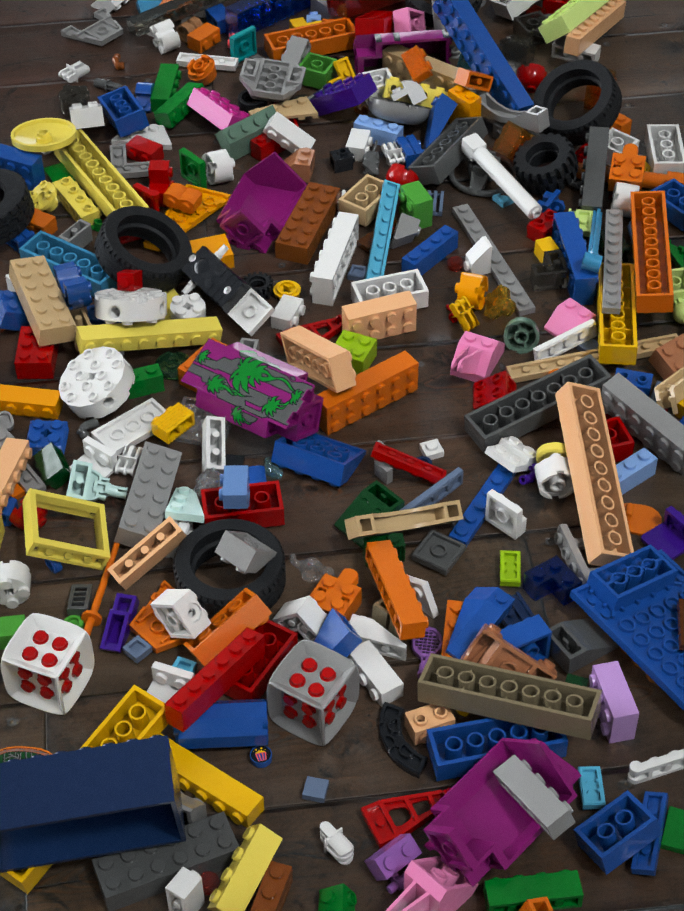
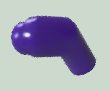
[519,463,537,485]

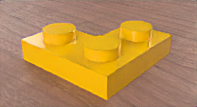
[326,56,356,84]

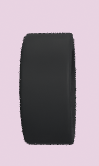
[238,89,267,113]

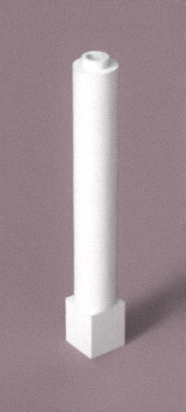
[461,133,542,219]

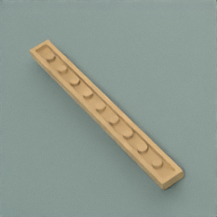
[506,333,678,383]

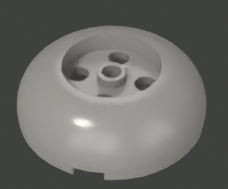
[368,96,430,125]

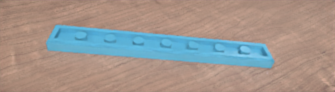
[365,179,400,279]

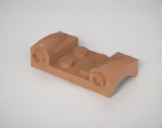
[460,623,557,680]

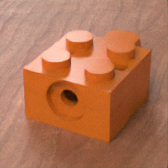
[608,143,646,191]
[310,568,362,621]

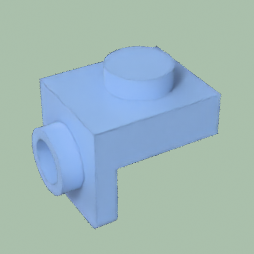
[306,11,321,23]

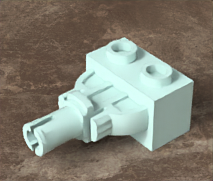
[66,460,128,502]

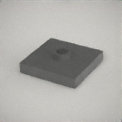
[411,529,467,576]

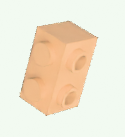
[404,704,456,746]

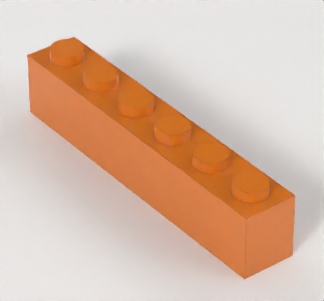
[365,540,429,640]

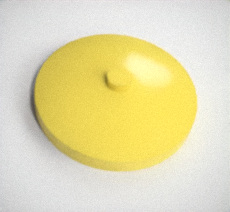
[11,118,77,152]

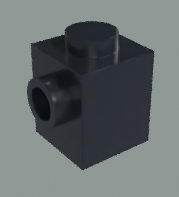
[330,147,355,173]

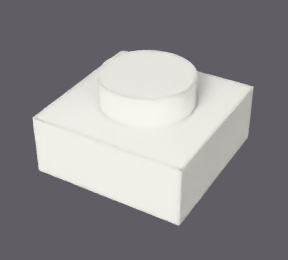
[419,439,444,460]

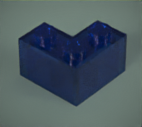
[523,555,582,606]

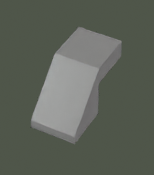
[374,440,393,485]

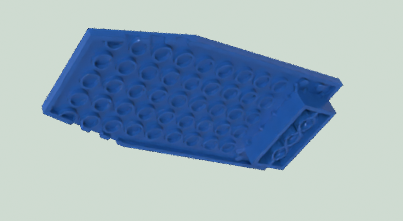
[569,544,684,710]

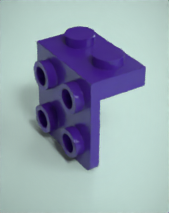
[641,506,684,560]

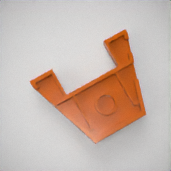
[129,580,210,654]

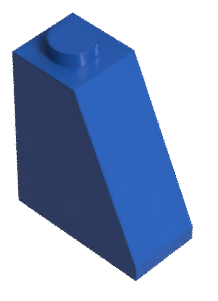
[314,608,363,658]

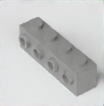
[493,754,576,840]

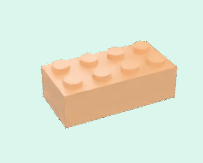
[342,290,417,340]

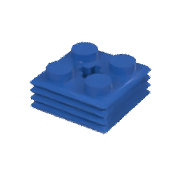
[26,419,69,456]

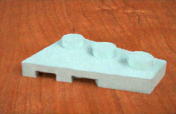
[165,486,204,523]

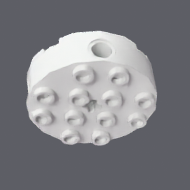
[94,287,167,325]
[59,346,135,419]

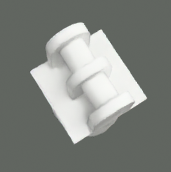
[59,61,90,83]
[381,141,405,166]
[115,445,143,477]
[320,821,354,865]

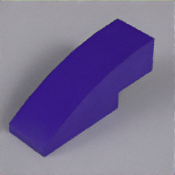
[100,593,140,653]

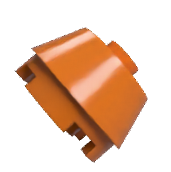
[187,55,217,86]

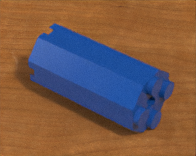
[173,699,269,749]

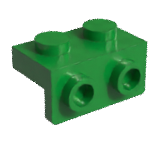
[318,883,357,911]

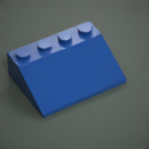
[271,433,367,487]

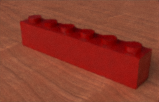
[164,627,266,732]

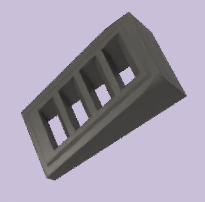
[67,584,93,617]

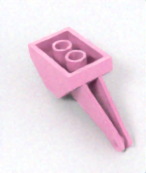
[450,331,505,382]
[386,856,479,911]

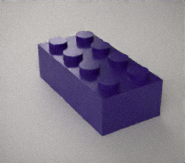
[309,73,378,116]

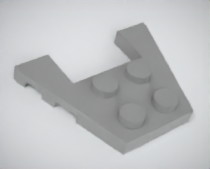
[61,7,124,46]

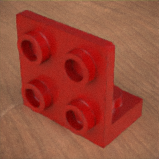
[473,370,516,410]

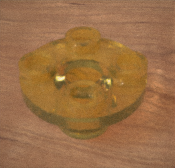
[484,284,516,320]

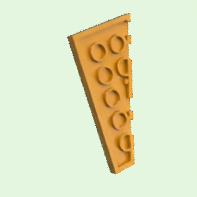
[143,184,231,252]

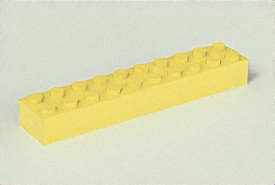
[54,129,149,217]

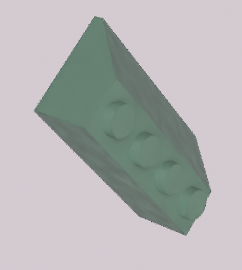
[214,105,276,161]

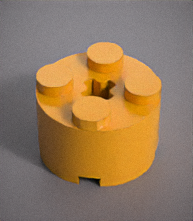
[455,272,489,310]

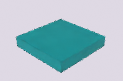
[229,25,257,62]

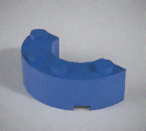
[53,261,93,311]

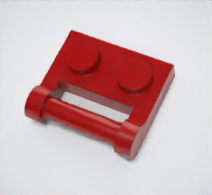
[133,182,160,212]

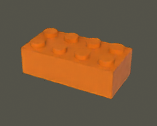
[183,588,272,667]

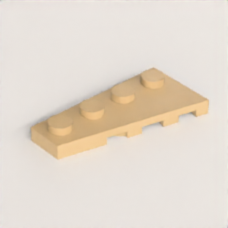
[248,96,318,120]

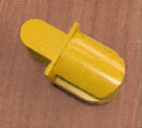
[449,296,480,332]

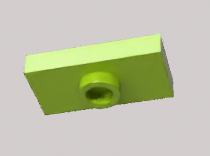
[500,550,521,587]

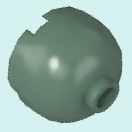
[503,317,540,354]

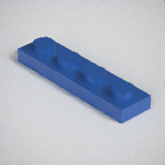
[631,791,669,876]

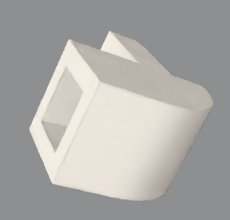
[390,80,427,106]

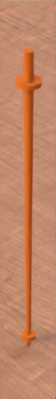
[81,542,120,636]

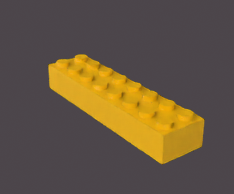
[597,262,638,365]

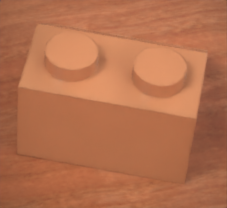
[284,148,315,183]

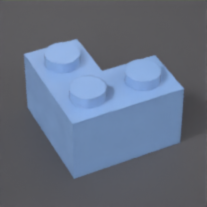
[219,465,250,509]

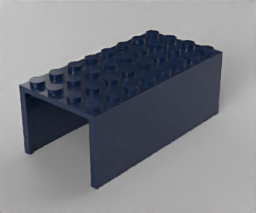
[0,735,186,873]

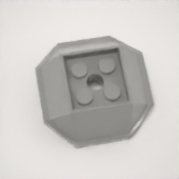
[239,58,306,103]

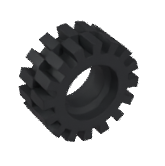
[242,271,273,300]

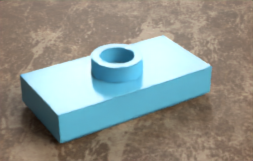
[577,766,606,810]

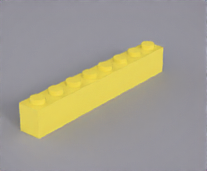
[75,316,223,354]

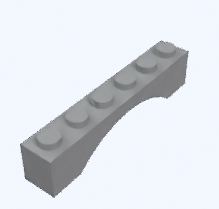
[472,89,550,133]

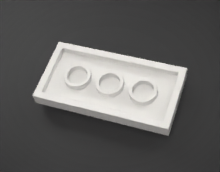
[91,398,166,456]

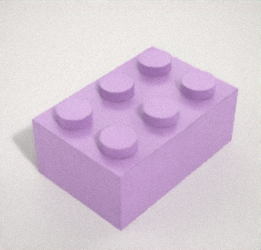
[589,661,639,744]

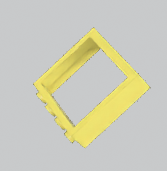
[22,488,110,570]

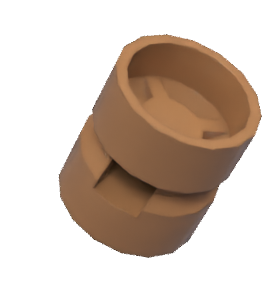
[176,16,203,43]

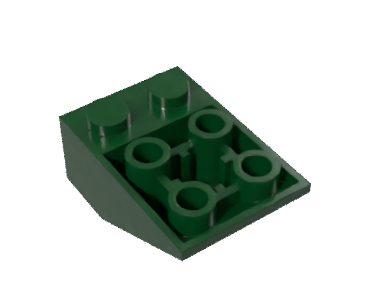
[334,480,405,548]

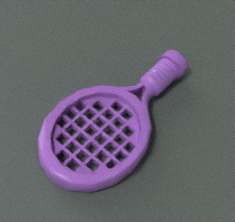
[411,627,443,678]

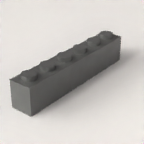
[578,126,610,212]

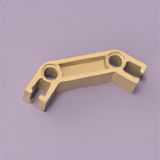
[654,366,684,414]

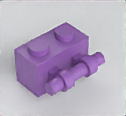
[364,833,422,894]

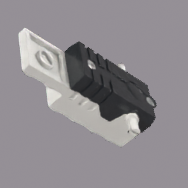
[181,244,275,336]

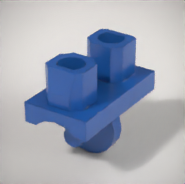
[537,189,565,213]

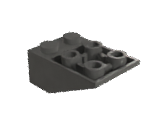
[549,618,619,674]

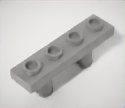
[554,524,599,588]

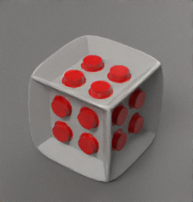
[266,639,359,746]

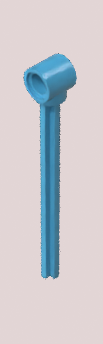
[581,208,603,273]

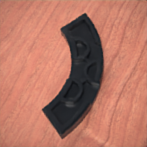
[379,702,428,779]

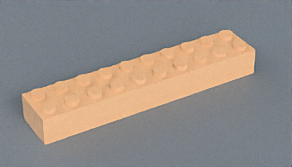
[555,382,634,566]

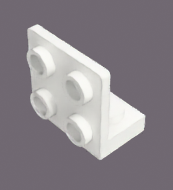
[70,436,118,478]
[147,661,195,703]

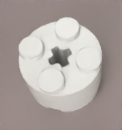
[149,19,181,55]
[202,149,235,185]
[610,182,640,218]
[170,293,206,319]
[534,453,574,499]
[0,560,31,609]

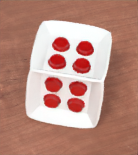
[0,613,95,715]

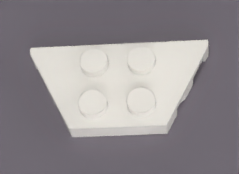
[111,124,172,150]

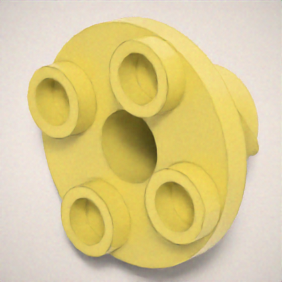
[29,180,58,212]

